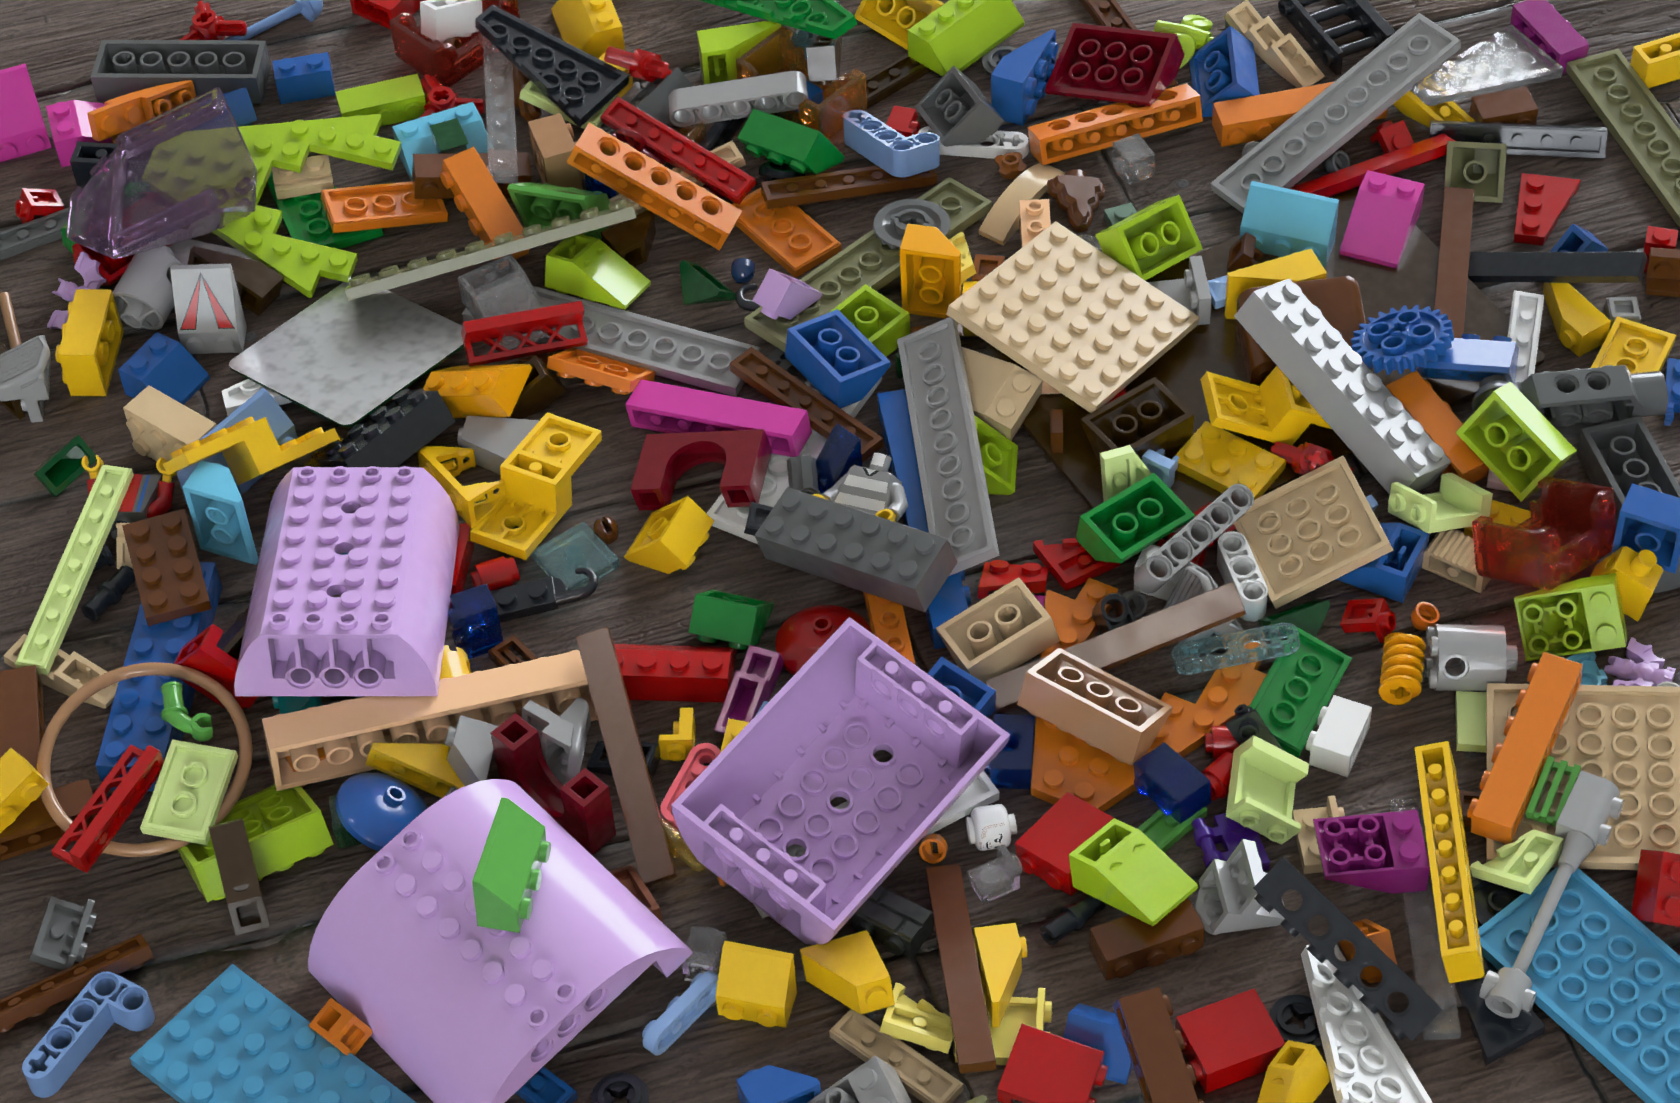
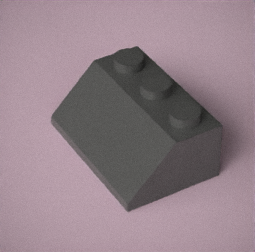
[915,66,1004,147]

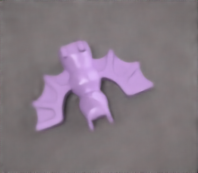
[47,251,106,330]
[1604,637,1676,686]

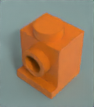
[308,998,373,1056]

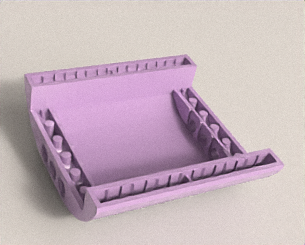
[308,779,693,1103]

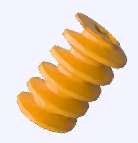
[1379,632,1426,706]

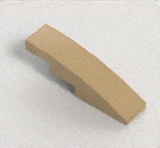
[1223,0,1325,88]
[3,634,119,709]

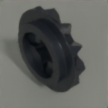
[759,161,805,181]
[1269,994,1321,1044]
[591,1073,649,1103]

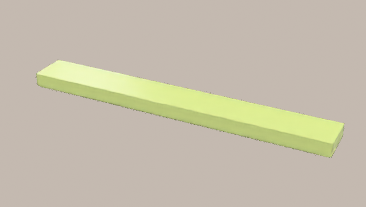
[15,465,134,675]

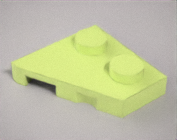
[1470,829,1565,895]

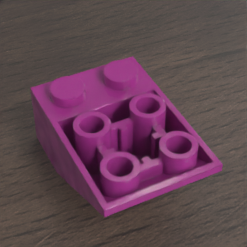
[1313,810,1430,894]

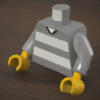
[813,453,908,522]

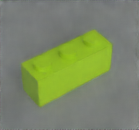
[335,73,426,127]

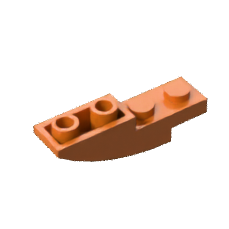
[87,80,198,141]

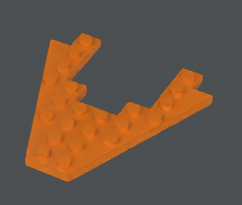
[1031,578,1267,812]

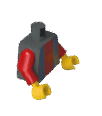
[81,455,177,540]

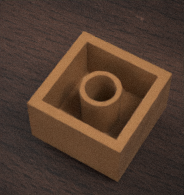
[528,113,586,190]

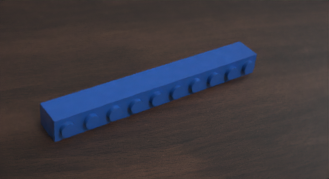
[877,389,971,649]

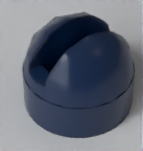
[731,258,755,284]

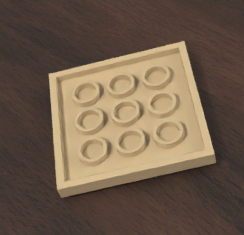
[1234,456,1393,609]

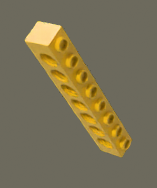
[1415,741,1485,983]

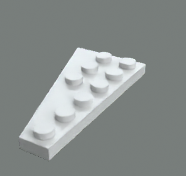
[1301,944,1433,1103]

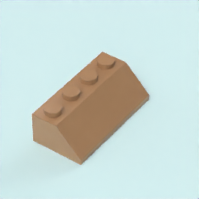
[1017,648,1173,765]

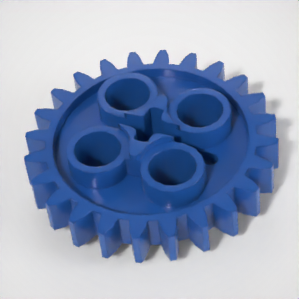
[1351,305,1454,375]

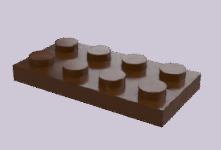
[122,509,212,626]

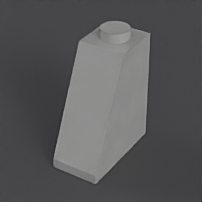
[457,416,539,475]

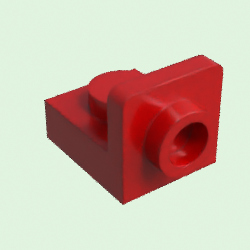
[15,188,64,224]
[1340,598,1396,643]

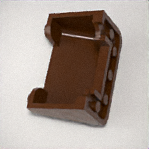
[1235,276,1371,384]

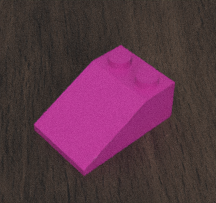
[0,64,52,162]
[46,100,140,167]
[1339,170,1425,269]

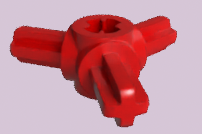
[180,0,247,40]
[604,46,672,83]
[419,74,485,118]
[1270,441,1353,476]

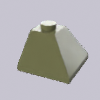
[1443,141,1507,203]

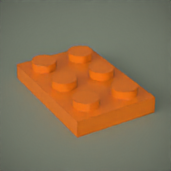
[547,348,656,395]

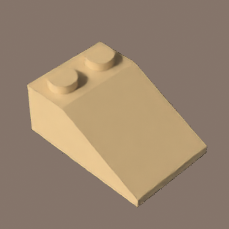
[962,347,1043,441]

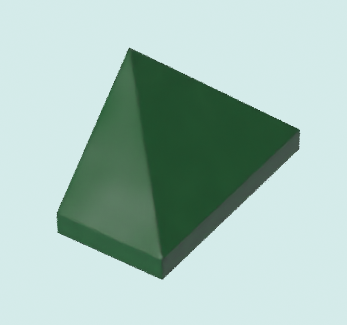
[679,260,735,305]
[34,435,97,497]
[1258,598,1330,638]

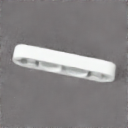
[918,126,1029,159]

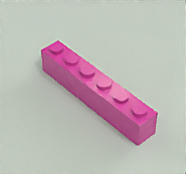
[625,379,812,457]

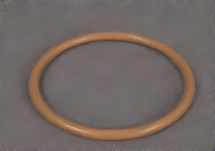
[37,662,253,857]

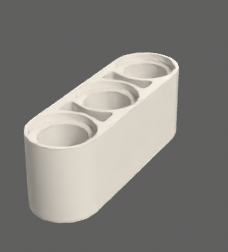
[1216,531,1268,622]

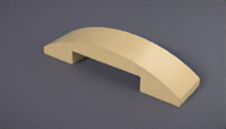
[979,163,1066,245]

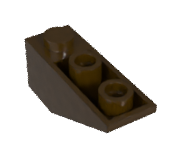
[209,818,270,936]

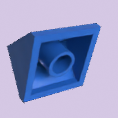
[1063,1003,1133,1085]

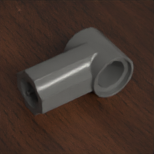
[787,455,821,495]

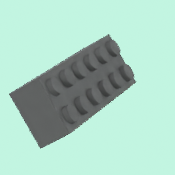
[91,40,271,103]
[1576,416,1680,594]
[754,487,957,612]

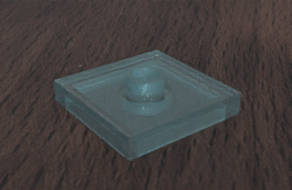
[532,521,620,590]

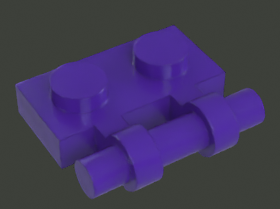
[1191,813,1270,871]

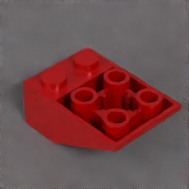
[1631,849,1680,928]

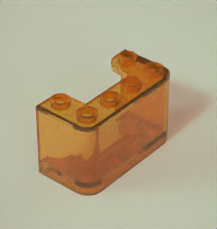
[736,26,867,140]

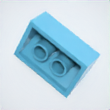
[392,102,493,181]
[1240,181,1339,267]
[183,460,259,565]

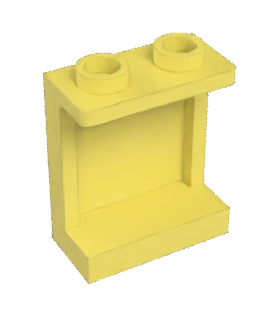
[955,988,1052,1065]

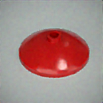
[775,605,872,675]

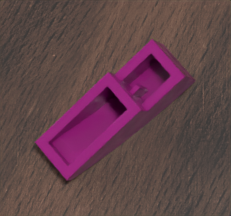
[714,645,784,735]

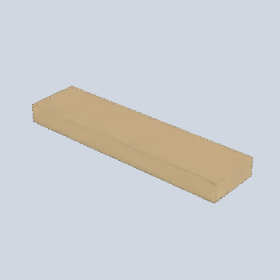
[829,1009,963,1103]

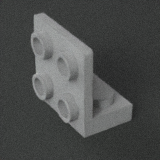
[1148,256,1212,325]

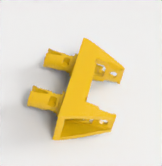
[417,446,506,529]

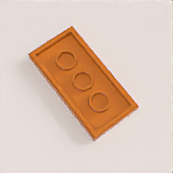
[321,181,448,233]
[732,187,842,278]

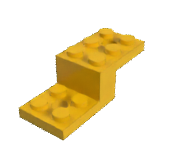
[1200,365,1332,445]
[470,412,602,560]
[163,416,339,485]

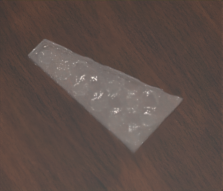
[1411,24,1564,106]

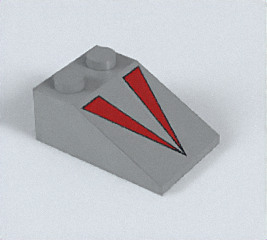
[170,264,247,354]

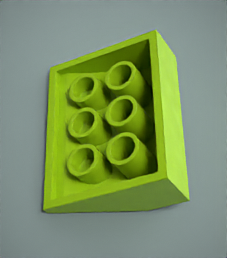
[177,785,334,902]

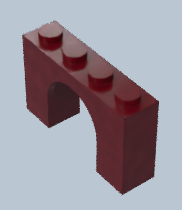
[630,429,772,511]
[490,713,616,855]

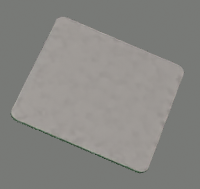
[229,278,464,427]

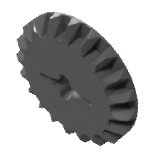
[873,199,950,250]

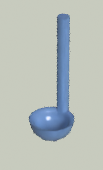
[224,0,323,41]

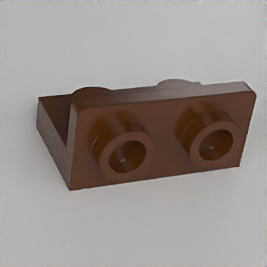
[1645,247,1680,297]

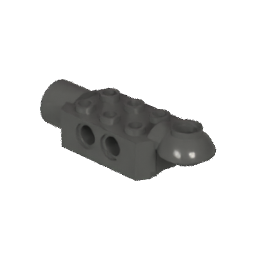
[1472,365,1668,438]

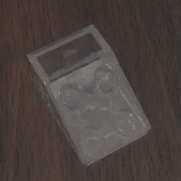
[457,254,556,350]

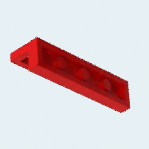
[461,300,588,367]
[51,744,164,873]

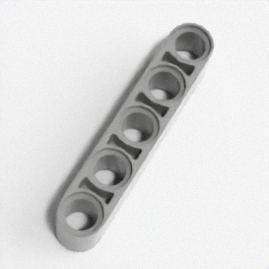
[668,71,808,127]
[1134,484,1254,594]

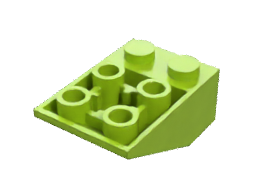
[697,21,784,85]
[545,234,651,309]
[1514,573,1628,661]
[1069,818,1198,926]

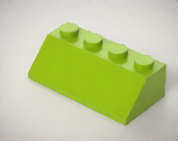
[907,0,1025,77]

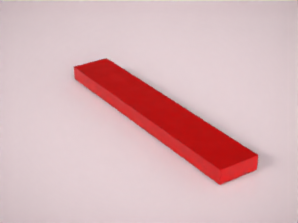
[600,96,756,205]
[1290,133,1455,197]

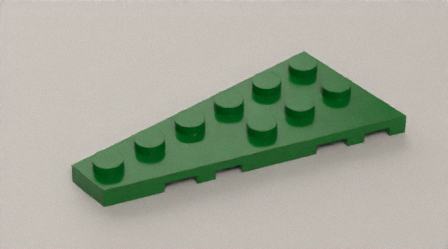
[699,0,857,39]
[266,171,383,249]

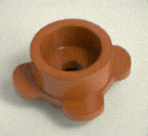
[995,152,1027,179]

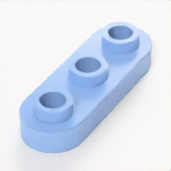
[642,970,718,1056]

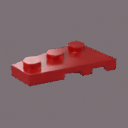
[1513,173,1581,246]

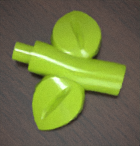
[1153,15,1214,69]

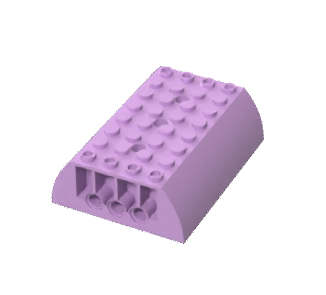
[234,466,459,696]
[671,617,1010,945]

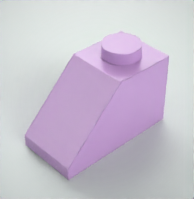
[752,269,822,320]

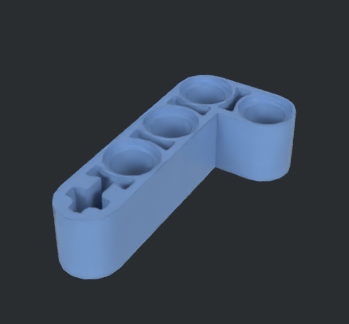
[843,110,940,177]
[22,972,155,1098]

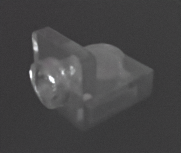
[967,845,1023,904]

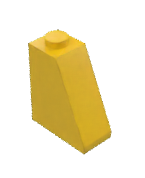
[800,930,895,1015]

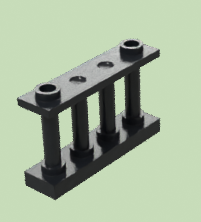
[1278,0,1396,75]

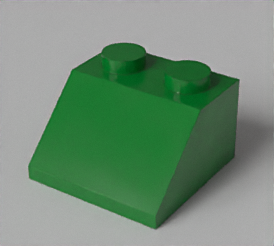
[688,590,774,650]

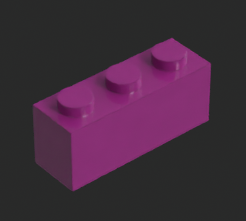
[1510,0,1589,76]

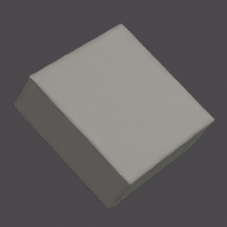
[1605,297,1641,327]

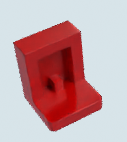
[1370,120,1414,154]

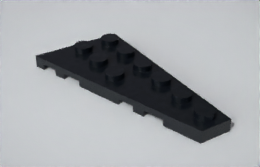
[475,5,629,128]

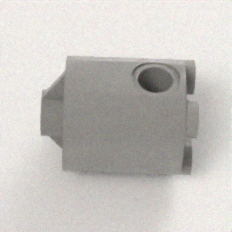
[112,245,185,330]
[1425,624,1518,691]

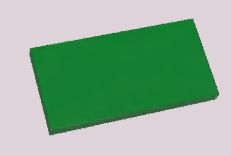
[1249,626,1352,758]

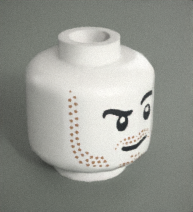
[966,804,1017,851]

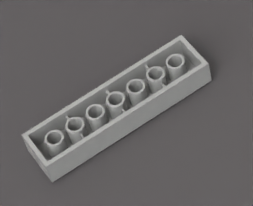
[1234,278,1451,495]

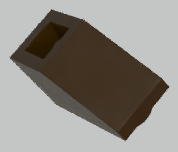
[601,210,656,267]

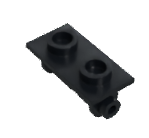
[1225,704,1284,751]

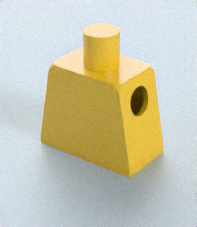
[1590,546,1664,622]

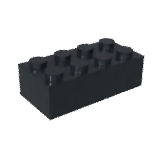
[317,389,456,467]

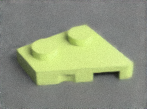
[1100,445,1152,502]

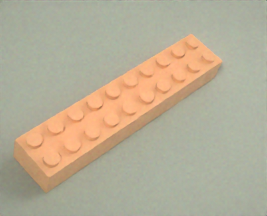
[262,650,598,791]

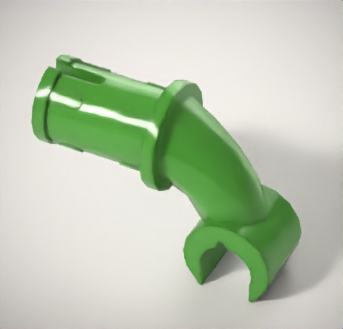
[161,681,213,742]

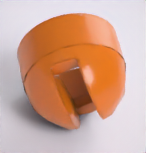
[1411,602,1440,631]
[919,833,948,864]

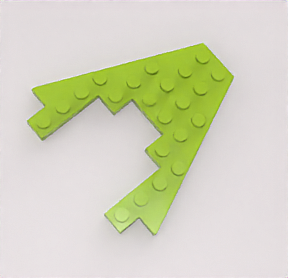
[142,114,401,298]

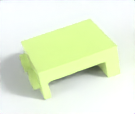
[1388,473,1493,534]
[1226,735,1309,845]

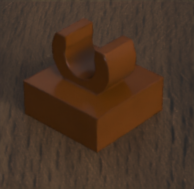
[1227,232,1263,272]

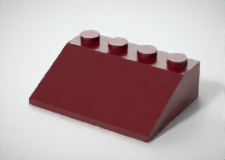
[1045,23,1184,106]

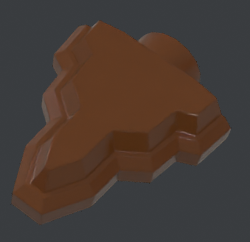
[1047,169,1105,232]

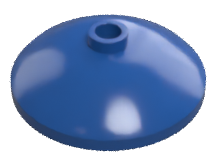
[335,773,428,851]

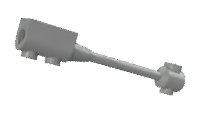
[1479,770,1624,1018]

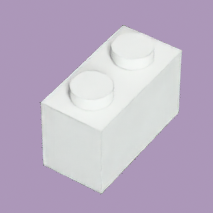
[420,0,482,43]
[1306,695,1372,777]

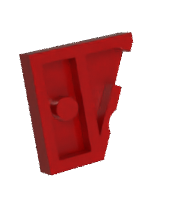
[1033,538,1120,591]
[978,560,1049,599]

